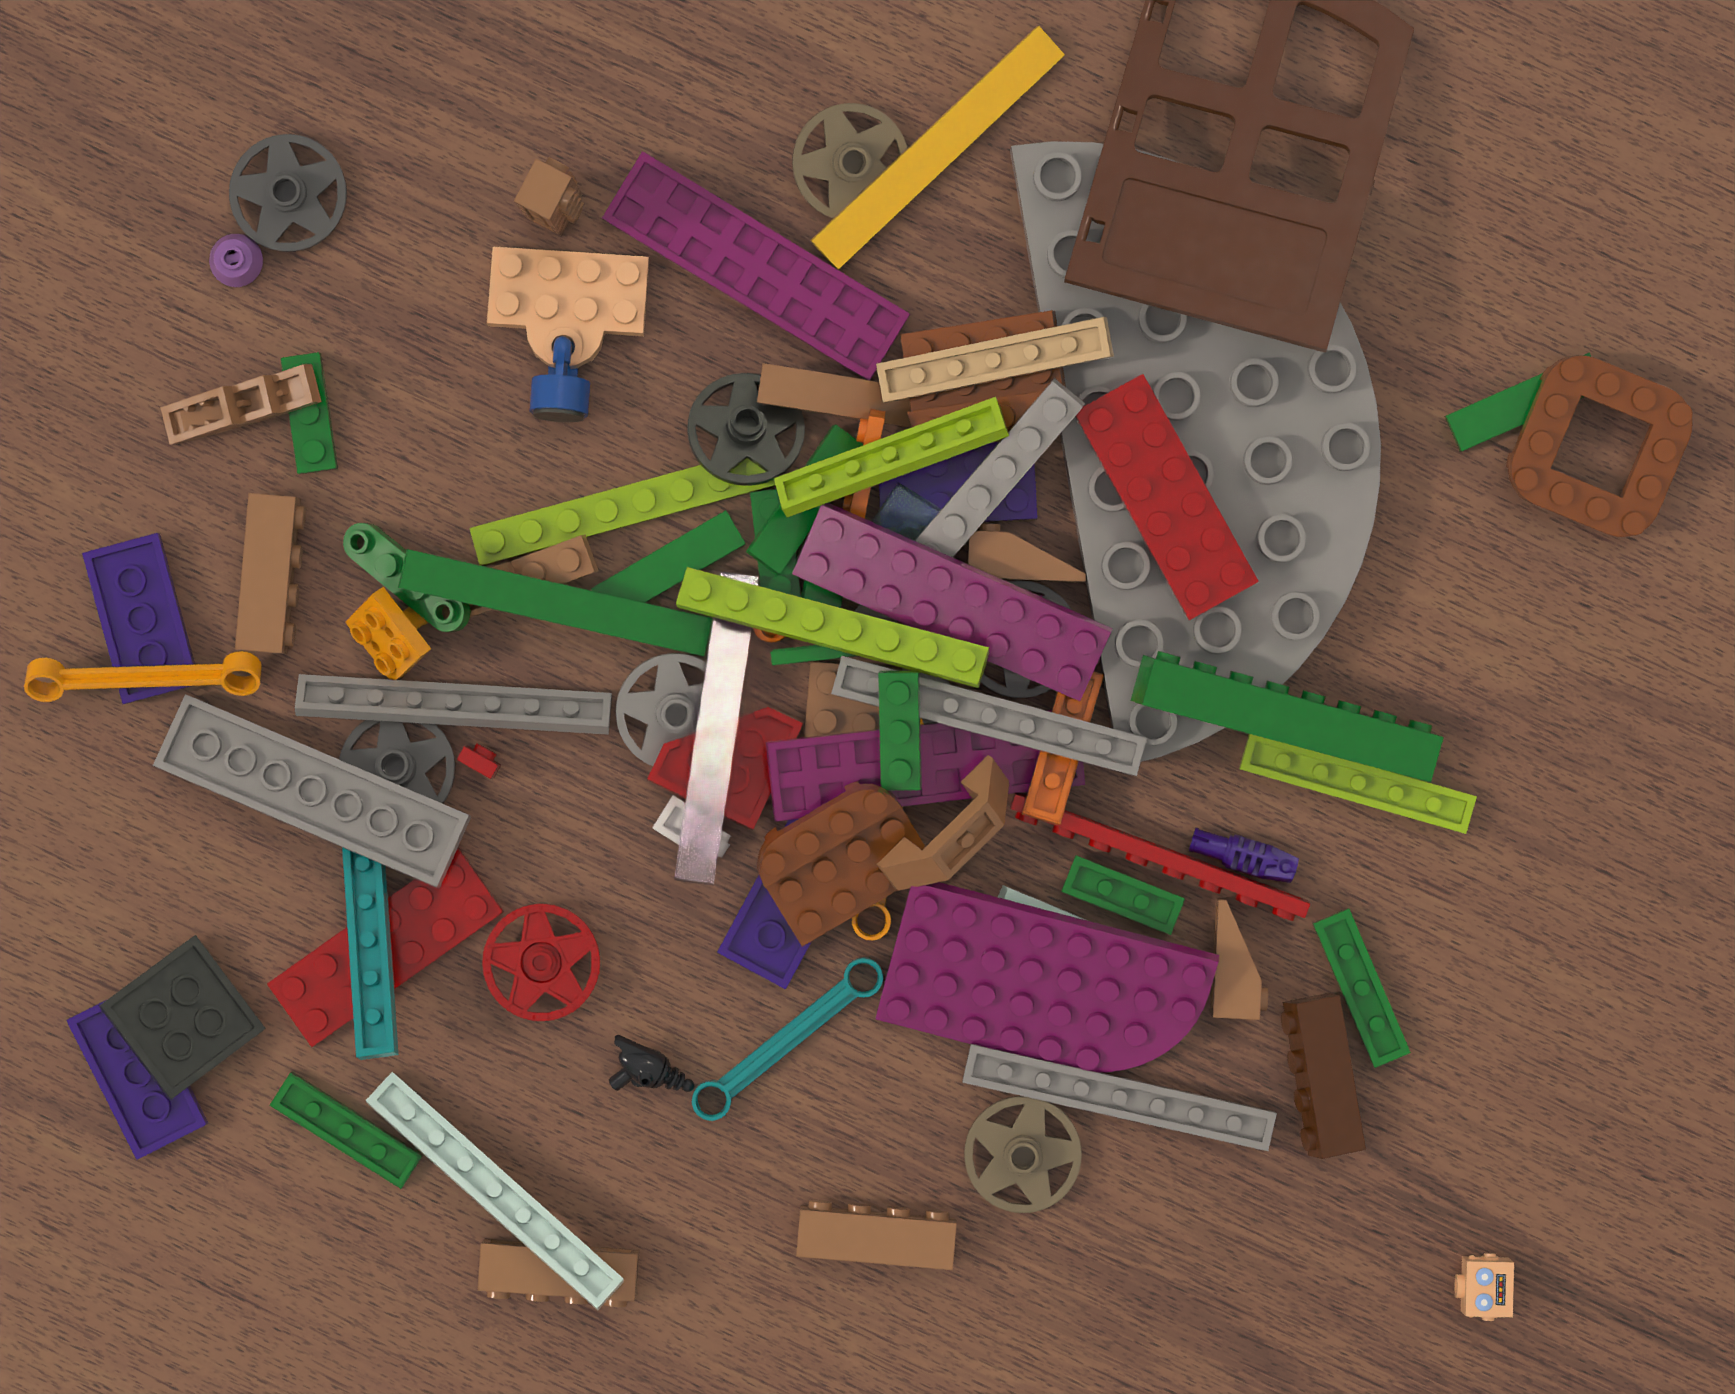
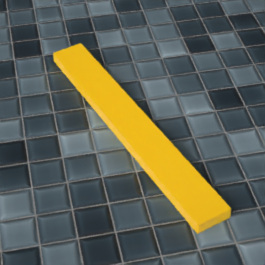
[810,26,1065,269]

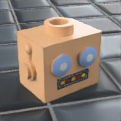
[1454,1253,1514,1321]

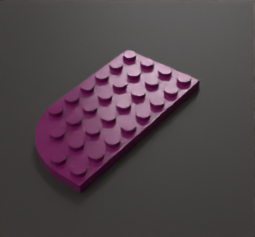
[875,882,1219,1073]

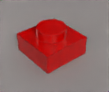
[457,743,501,779]

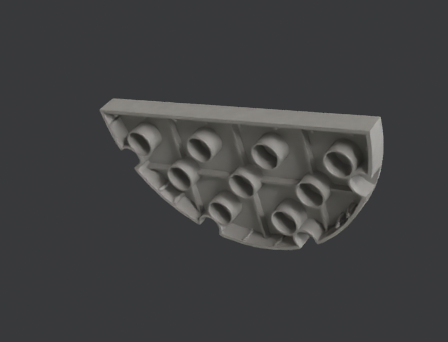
[1010,141,1381,762]

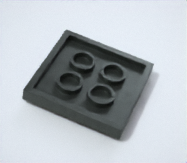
[99,935,266,1100]

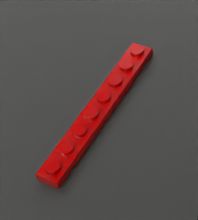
[1010,793,1310,921]

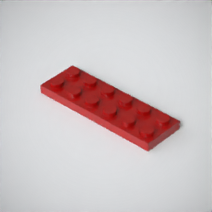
[1075,374,1259,621]
[267,848,504,1048]

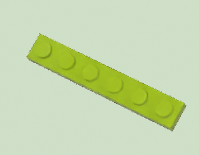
[774,397,1009,517]
[1239,734,1477,834]

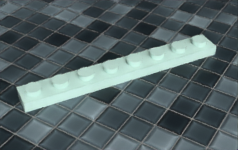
[366,1072,624,1310]

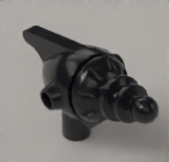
[609,1035,694,1092]

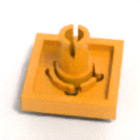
[345,587,431,680]

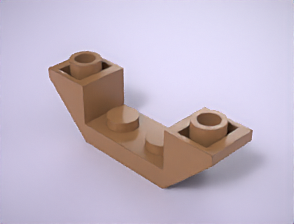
[877,755,1009,891]

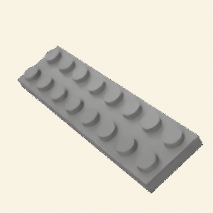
[153,694,471,889]

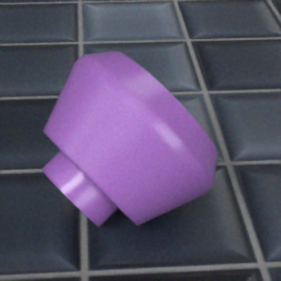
[209,234,263,287]

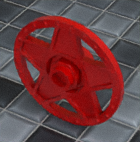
[482,904,600,1021]

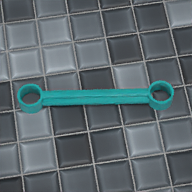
[692,957,883,1121]

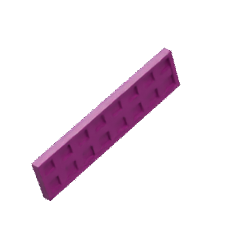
[602,151,910,381]
[792,503,1113,701]
[766,709,1085,821]

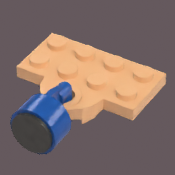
[487,247,649,422]

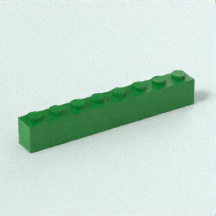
[1130,651,1444,782]

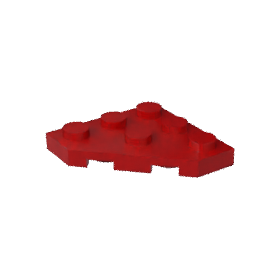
[647,707,803,830]

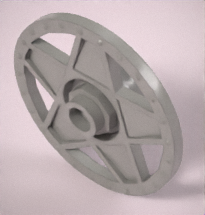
[615,653,733,766]

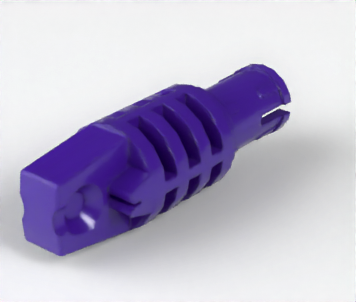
[1188,827,1299,883]

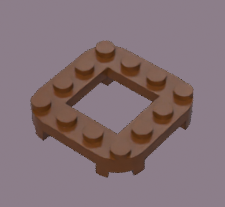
[1506,355,1693,537]

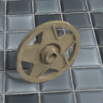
[792,103,907,218]
[964,1096,1082,1213]

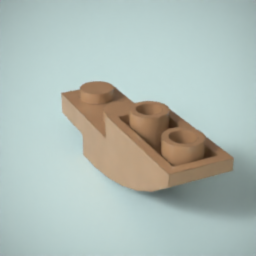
[443,534,599,619]

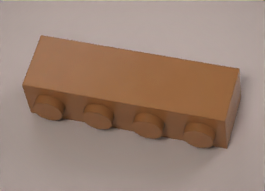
[235,493,306,654]
[796,1200,957,1270]
[477,1239,640,1307]

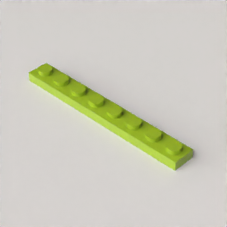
[469,458,776,566]
[676,567,989,688]

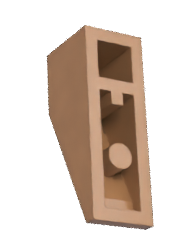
[968,524,1086,583]
[1210,898,1268,1020]

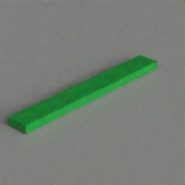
[398,549,713,656]

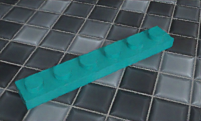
[342,847,399,1060]

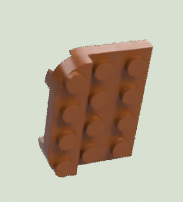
[900,310,1066,431]
[757,781,926,947]

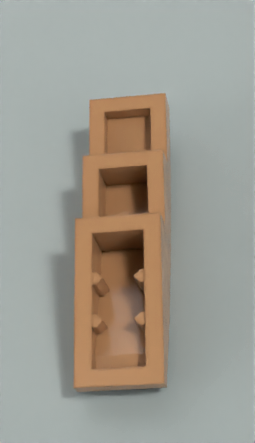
[757,363,912,428]
[160,364,321,445]

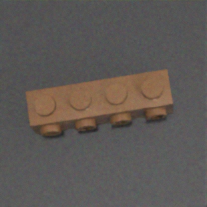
[514,157,585,236]

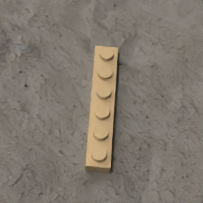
[876,317,1114,403]

